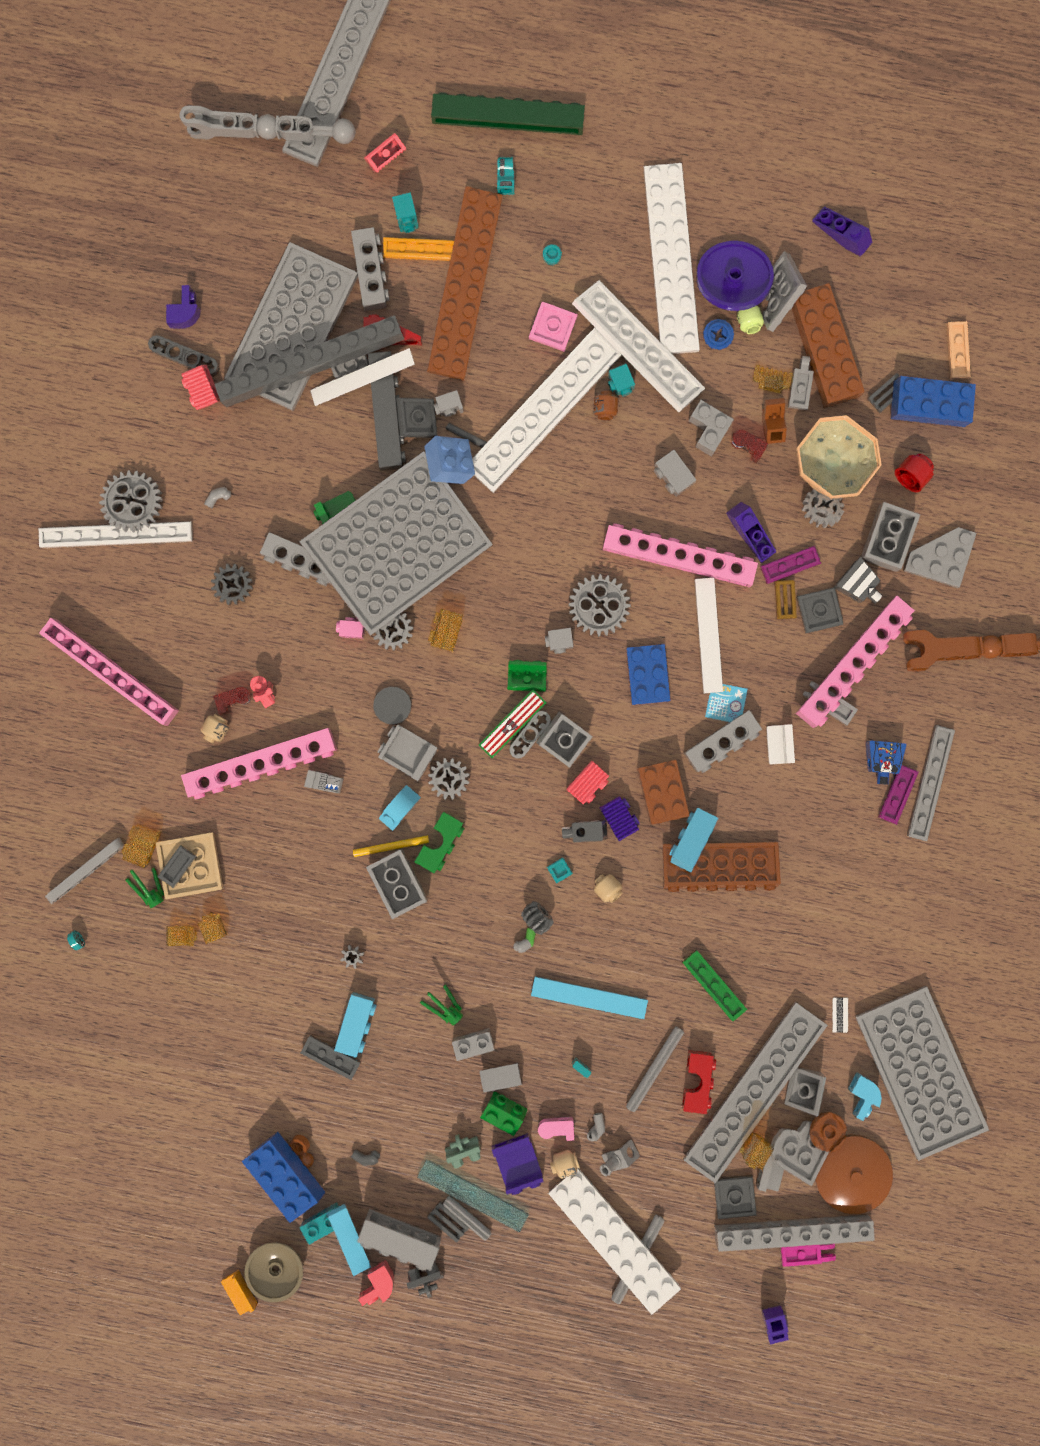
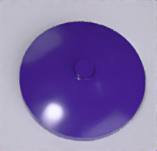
[696,241,774,311]

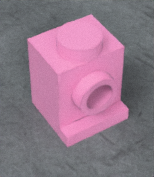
[336,617,365,639]

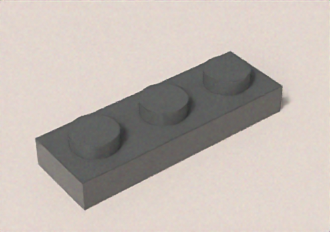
[301,1035,361,1080]

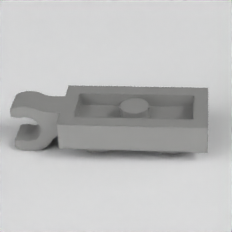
[788,356,814,410]

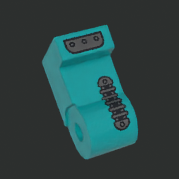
[497,157,514,195]

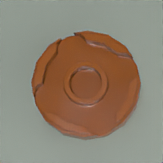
[809,1112,847,1152]

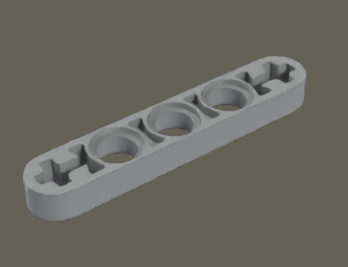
[45,838,125,904]

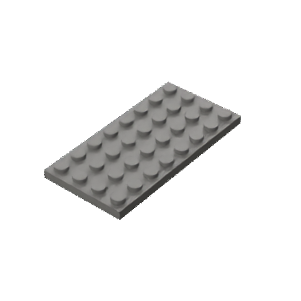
[224,242,358,411]
[855,986,989,1161]

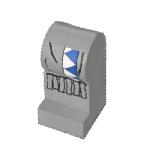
[304,770,344,794]

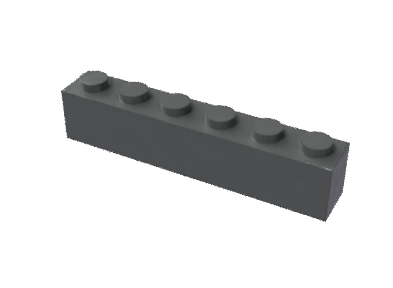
[368,351,406,471]

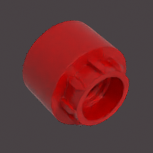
[895,453,934,492]

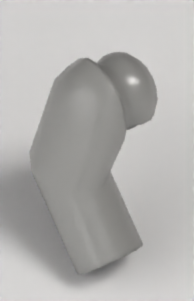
[204,487,231,509]

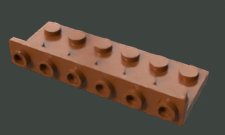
[662,842,781,892]

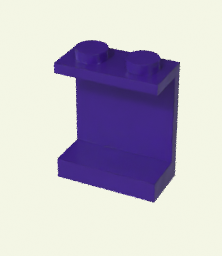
[491,1133,544,1195]

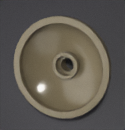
[245,1242,303,1302]

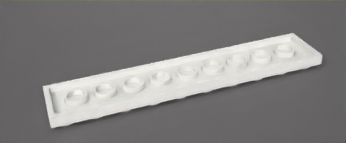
[643,163,699,354]
[472,328,622,493]

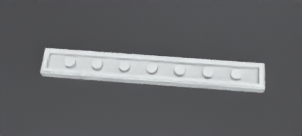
[39,522,193,548]

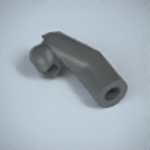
[351,1149,380,1166]

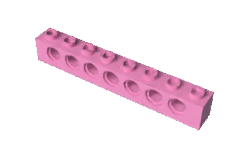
[602,524,758,587]
[796,596,915,728]
[39,618,179,726]
[181,728,337,800]

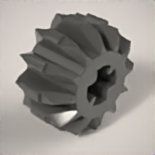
[521,901,554,935]

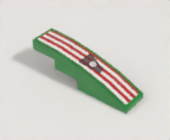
[478,690,547,758]

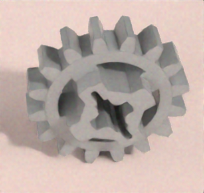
[802,489,845,528]
[374,613,414,651]
[428,758,470,799]

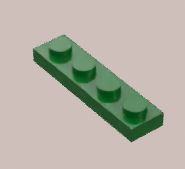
[682,950,747,1022]

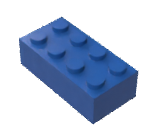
[890,376,976,427]
[242,1132,326,1223]

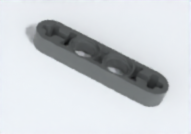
[148,335,219,376]

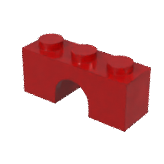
[682,1050,716,1114]

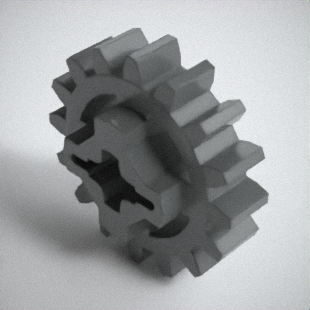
[211,564,253,605]

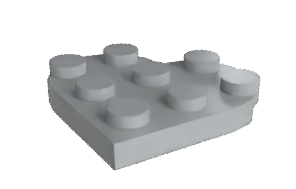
[768,1121,829,1186]

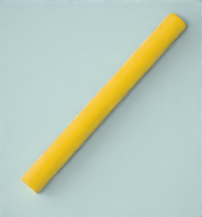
[353,835,430,857]

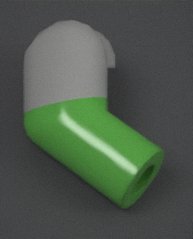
[513,928,536,953]

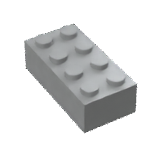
[357,1209,441,1270]

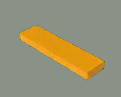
[383,237,454,261]

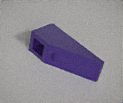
[812,206,873,257]
[726,502,777,563]

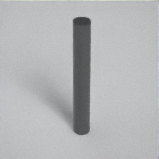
[446,423,487,448]

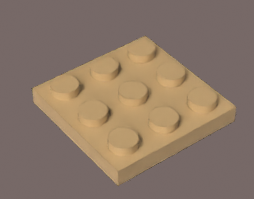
[156,832,223,899]

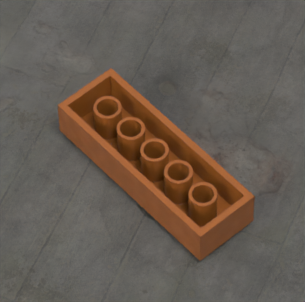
[792,283,865,408]

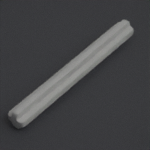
[626,1027,684,1112]
[611,1214,665,1304]

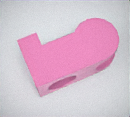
[538,1117,574,1141]

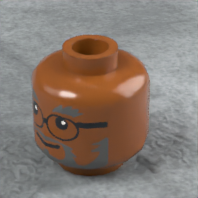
[593,391,618,420]

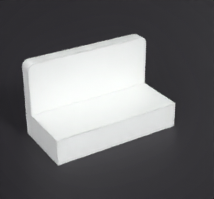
[766,724,795,764]

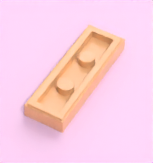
[947,321,971,380]

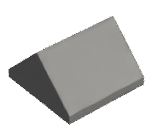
[784,1067,826,1116]

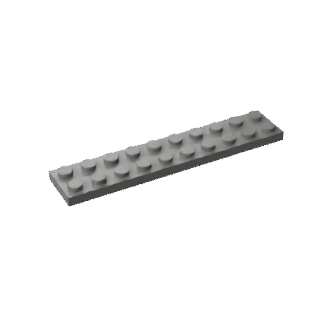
[282,0,391,167]
[683,1002,828,1183]

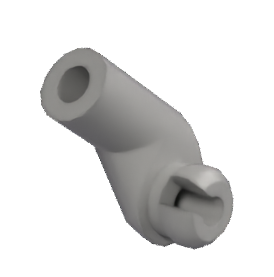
[587,1113,605,1142]

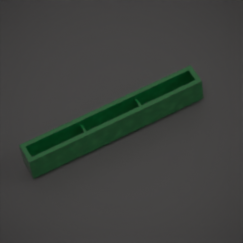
[431,92,585,135]

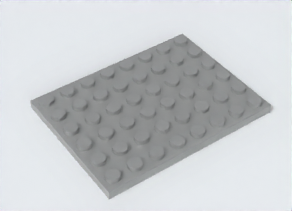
[300,451,493,636]

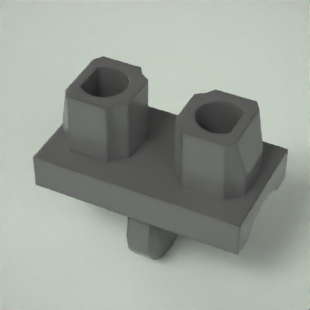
[407,1262,444,1298]

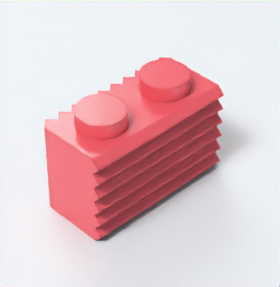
[364,133,406,173]
[182,365,221,410]
[566,761,609,805]

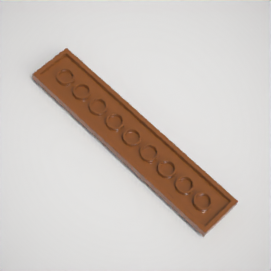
[427,186,503,381]

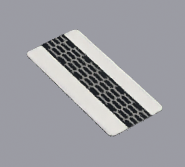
[833,998,848,1033]

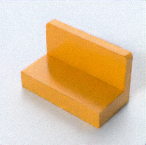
[221,1270,258,1315]

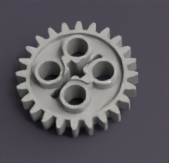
[99,470,163,533]
[568,574,631,637]

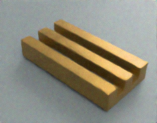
[775,580,797,620]

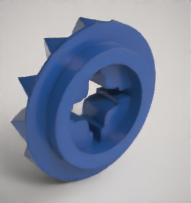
[703,319,734,351]

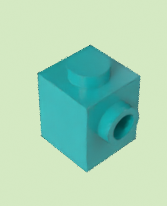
[608,364,635,397]

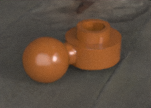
[289,1135,314,1168]

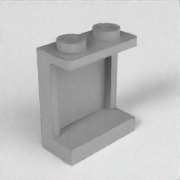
[378,725,438,781]

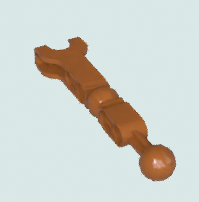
[903,630,1040,672]

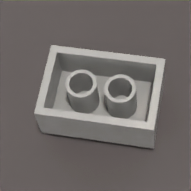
[861,502,920,572]
[366,849,428,919]

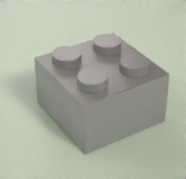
[536,712,593,768]

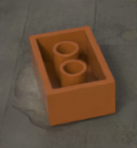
[637,760,689,825]

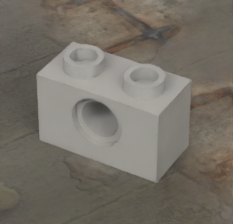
[452,1028,495,1061]

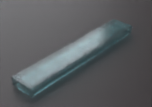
[417,1159,529,1233]

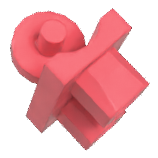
[250,675,275,708]

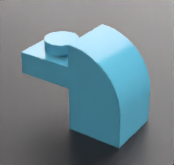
[378,785,421,831]
[848,1072,881,1121]

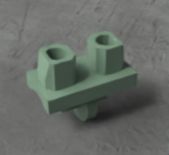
[445,1134,481,1169]

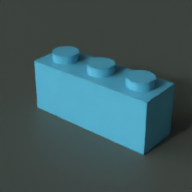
[669,808,718,872]
[334,992,377,1058]

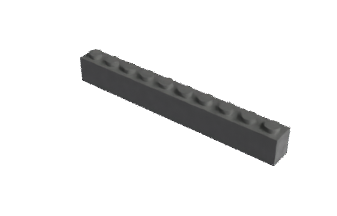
[214,315,405,408]

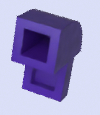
[166,285,201,329]
[761,1305,789,1345]

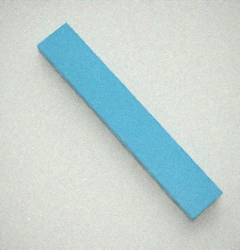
[531,976,648,1019]

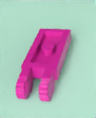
[780,1244,836,1267]

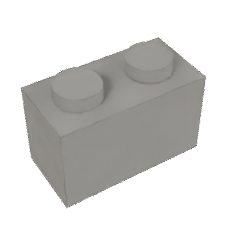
[654,450,696,497]

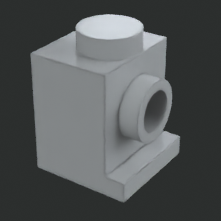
[433,390,464,417]

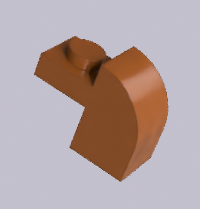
[762,398,787,444]

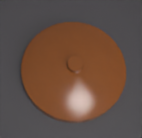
[815,1134,893,1214]

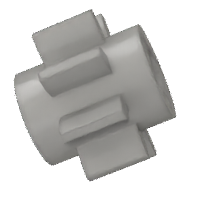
[341,944,365,969]

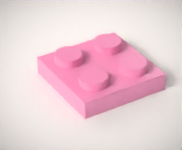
[529,302,578,352]

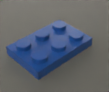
[626,644,670,705]

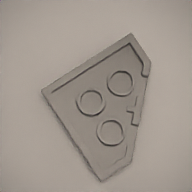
[762,251,807,332]
[903,527,977,588]

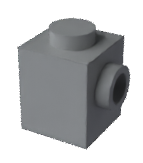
[544,628,573,654]

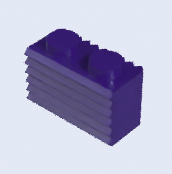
[599,796,640,841]

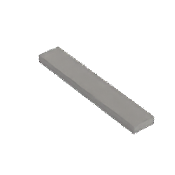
[907,725,955,841]

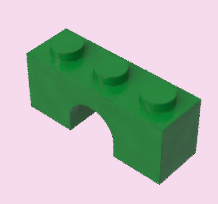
[415,811,465,874]

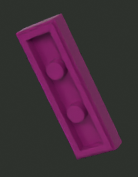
[760,546,821,584]
[878,765,919,825]

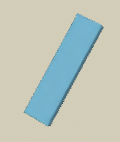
[327,1204,371,1276]

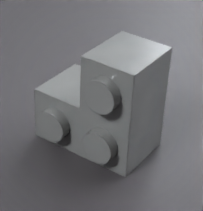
[689,400,734,457]

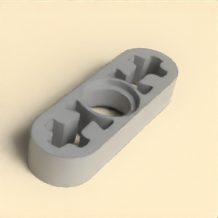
[510,711,551,759]

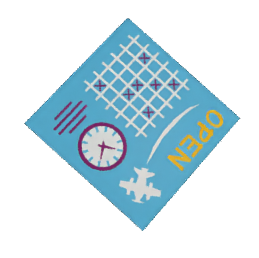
[705,684,748,722]

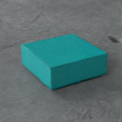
[547,857,573,884]
[572,1058,592,1078]

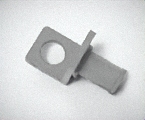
[600,1140,640,1176]

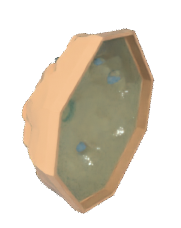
[796,415,881,499]

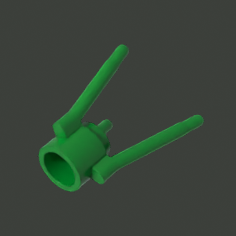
[125,868,164,908]
[420,985,463,1026]

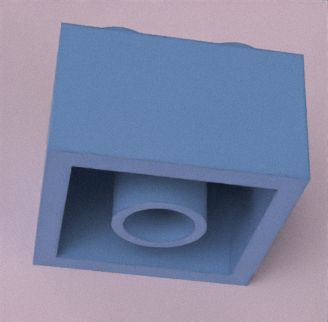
[424,436,475,484]

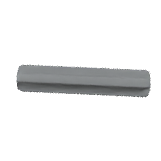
[443,1196,491,1241]

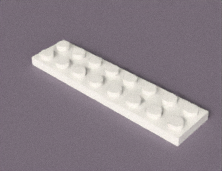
[572,280,705,412]
[548,1168,681,1314]

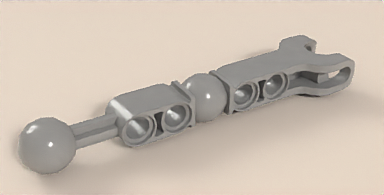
[179,106,356,144]

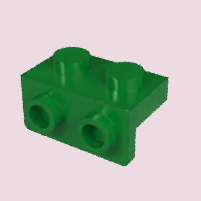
[507,660,547,692]
[480,1091,527,1136]

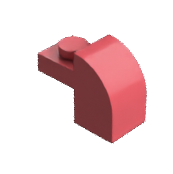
[358,1260,394,1306]

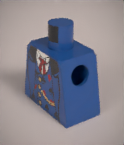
[865,740,906,785]

